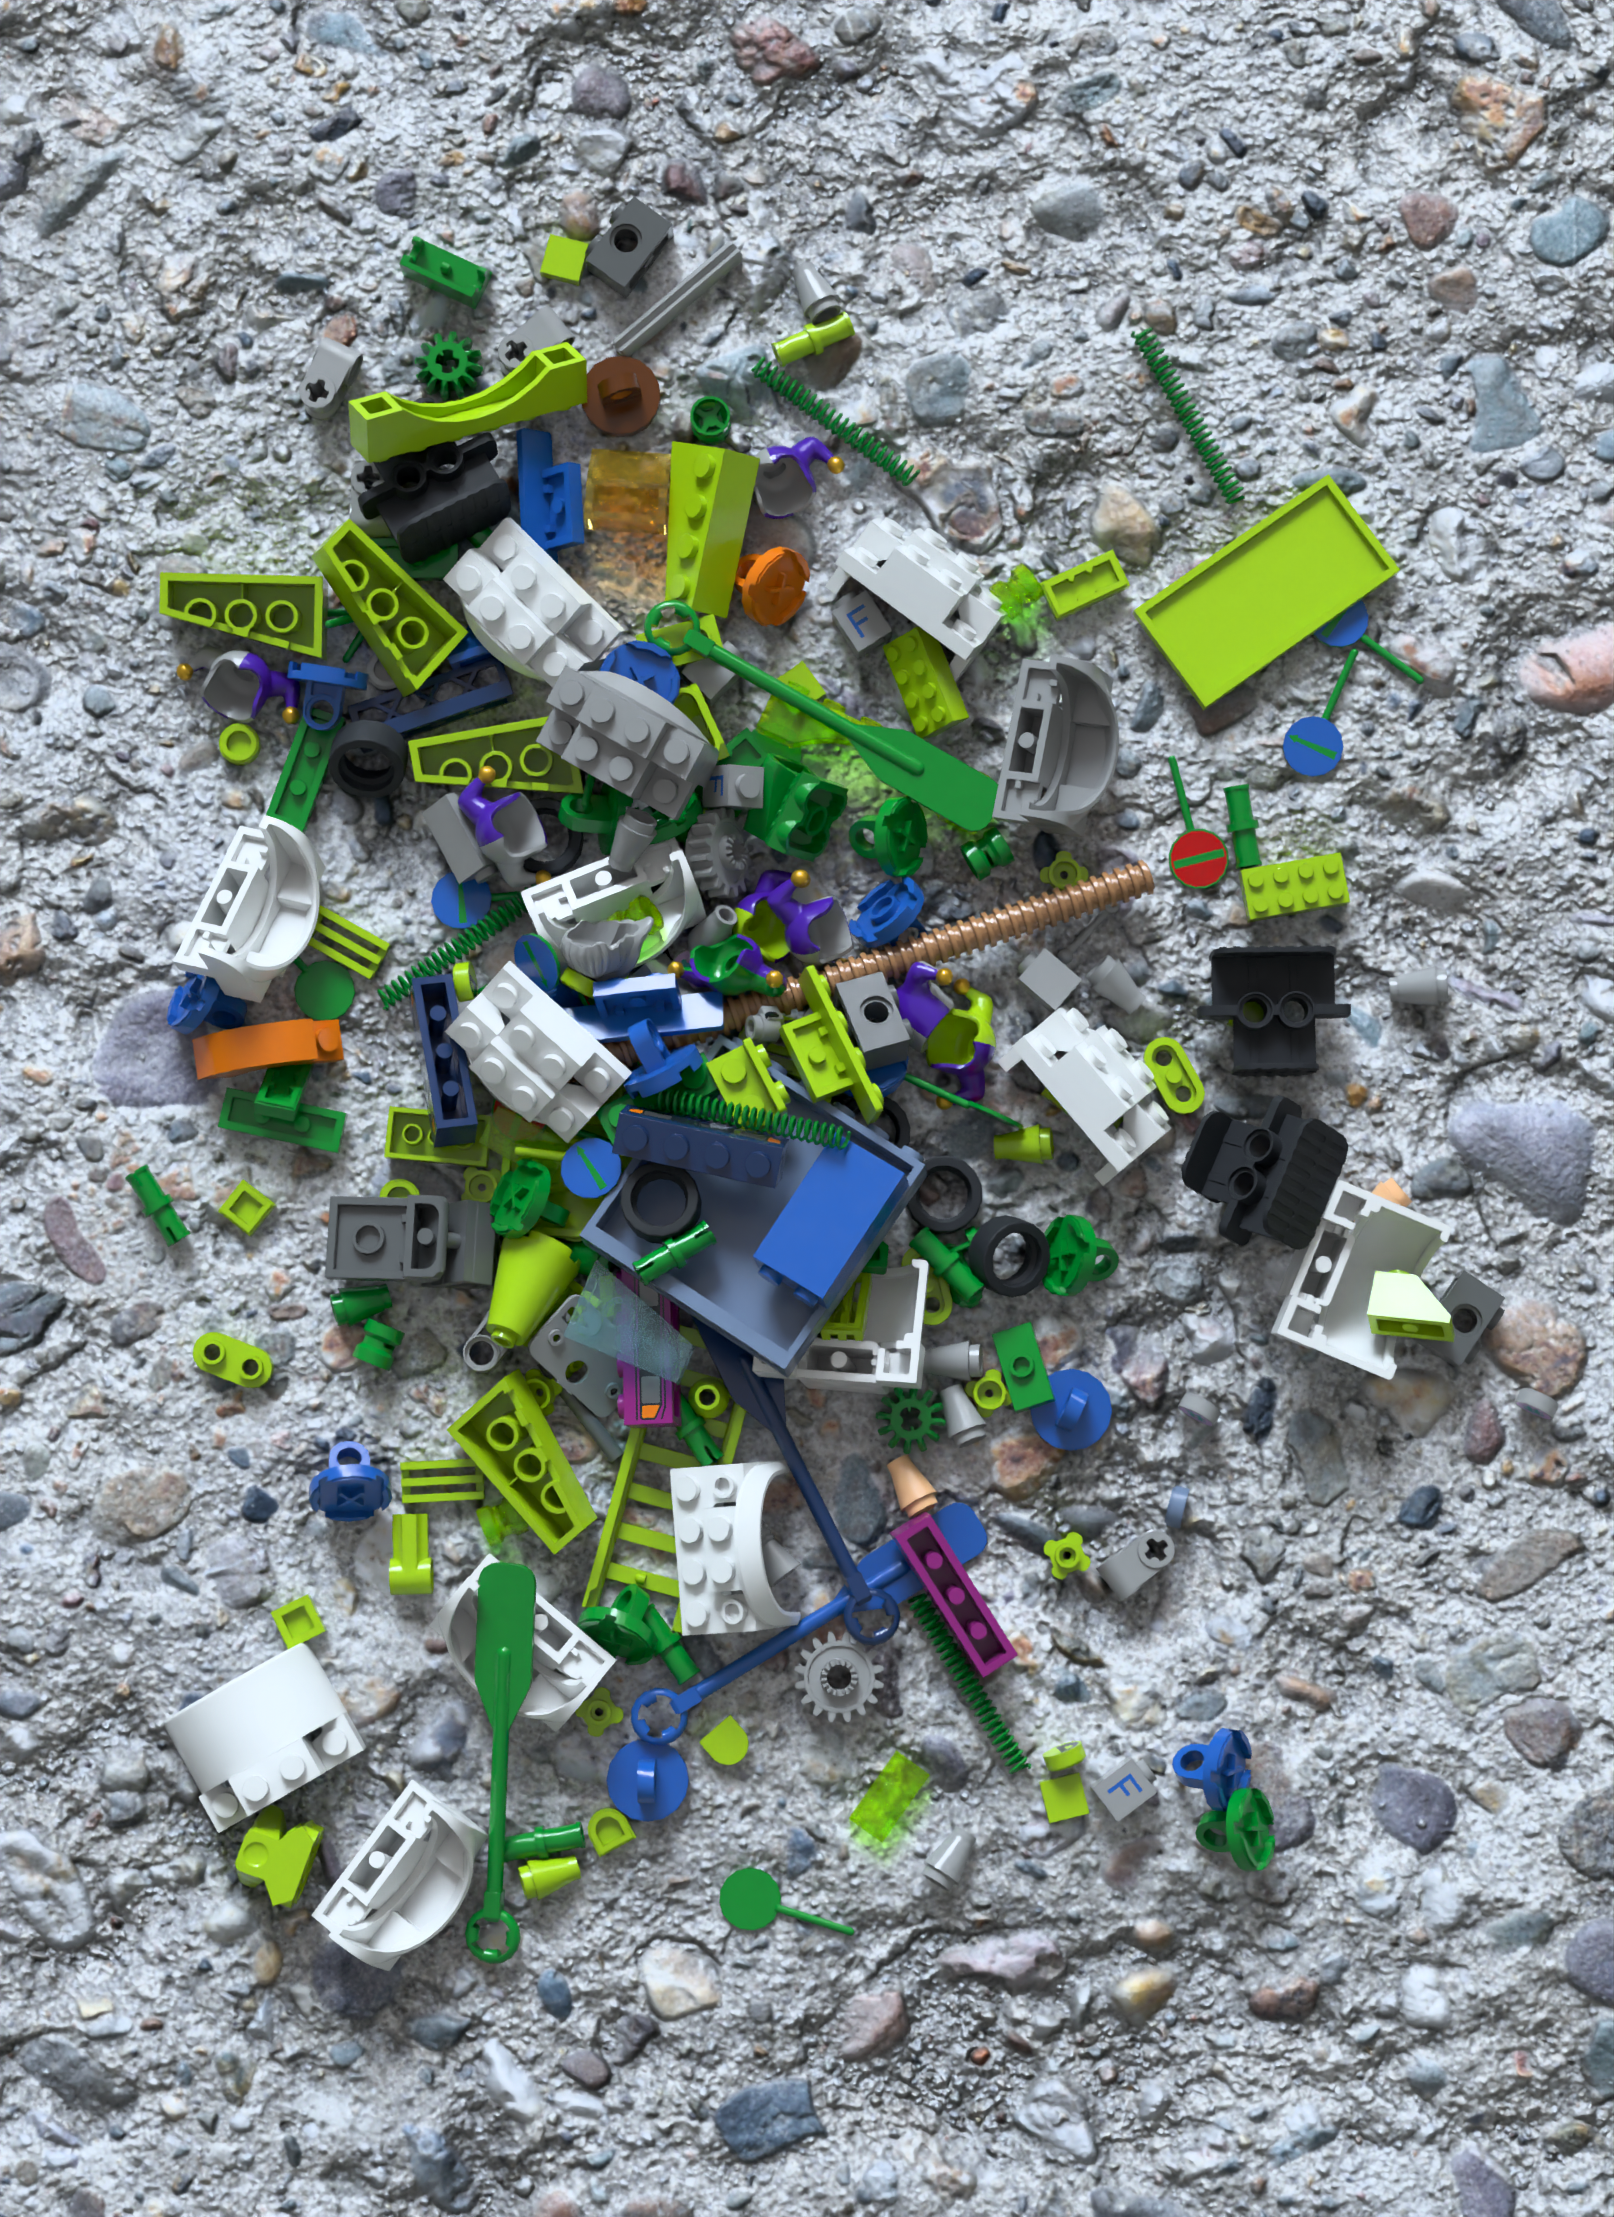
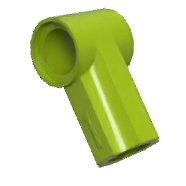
[389,1513,434,1595]

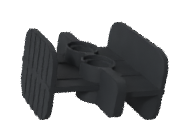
[358,397,511,564]
[1197,945,1351,1077]
[1181,1095,1348,1250]

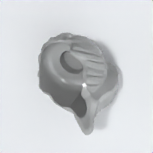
[560,916,654,982]

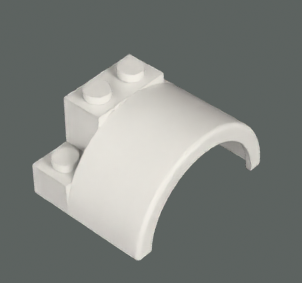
[1271,1179,1452,1380]
[752,1259,929,1395]
[164,1641,367,1833]

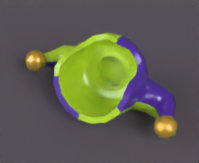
[731,869,811,963]
[925,978,996,1110]

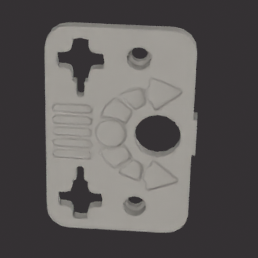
[528,1294,623,1417]

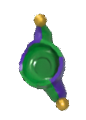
[667,934,788,997]

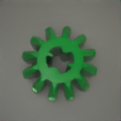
[415,331,484,401]
[875,1387,945,1454]

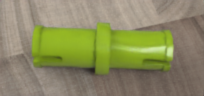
[771,311,855,367]

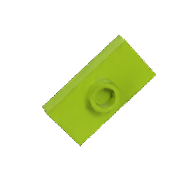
[1039,549,1130,622]

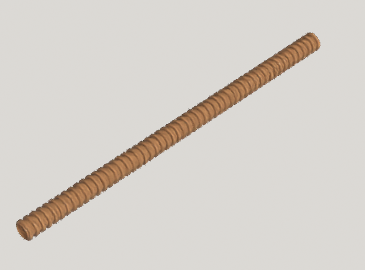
[502,860,1155,1109]

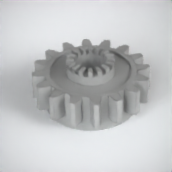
[685,808,754,899]
[794,1631,884,1722]

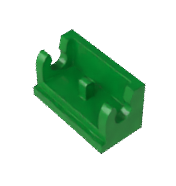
[399,236,493,310]

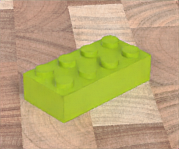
[882,627,969,739]
[1238,852,1350,923]
[384,1106,493,1168]

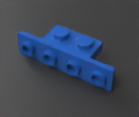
[516,428,585,564]
[562,973,724,1043]

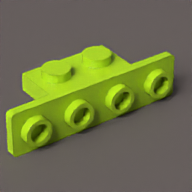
[779,965,884,1125]

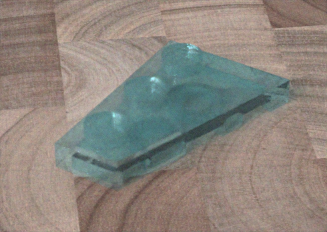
[563,1260,695,1385]

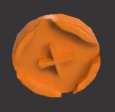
[734,546,810,627]

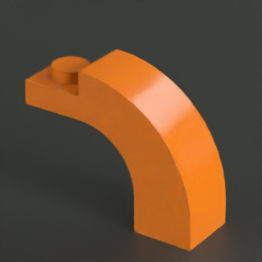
[192,1019,344,1080]

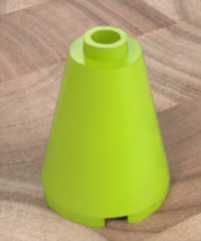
[486,1230,581,1348]

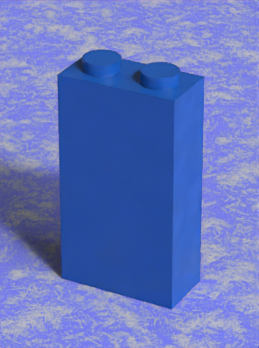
[753,1132,909,1309]

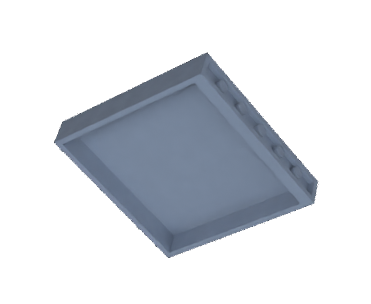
[579,1034,927,1378]

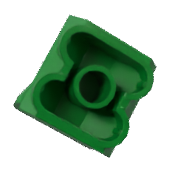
[743,752,849,862]

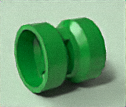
[690,396,731,445]
[959,826,1015,882]
[352,1318,405,1371]

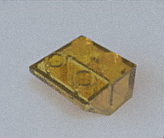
[584,448,671,535]

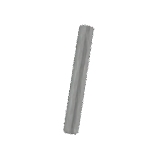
[613,242,743,357]

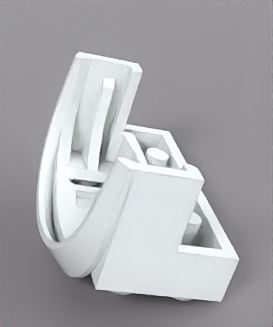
[670,1460,801,1636]

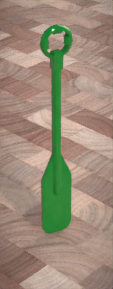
[644,600,998,832]
[465,1562,536,1964]

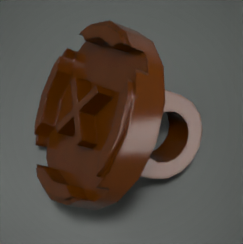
[582,356,661,438]

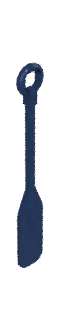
[690,1314,900,1646]

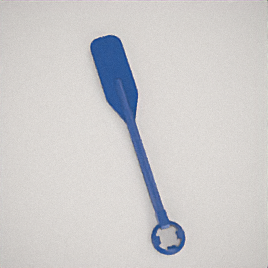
[631,1503,987,1745]

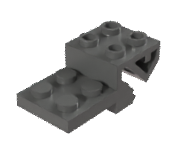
[325,1195,499,1289]

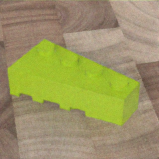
[665,441,760,618]
[311,519,468,697]
[159,572,328,661]
[408,716,584,794]
[446,1368,597,1555]

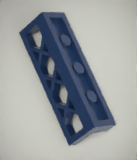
[347,656,516,754]

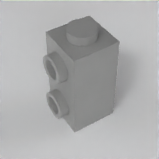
[422,789,499,884]

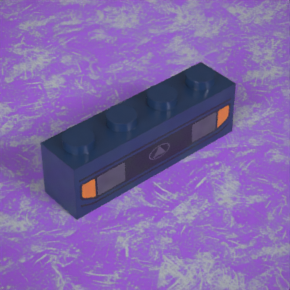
[409,974,478,1148]
[612,1104,789,1189]

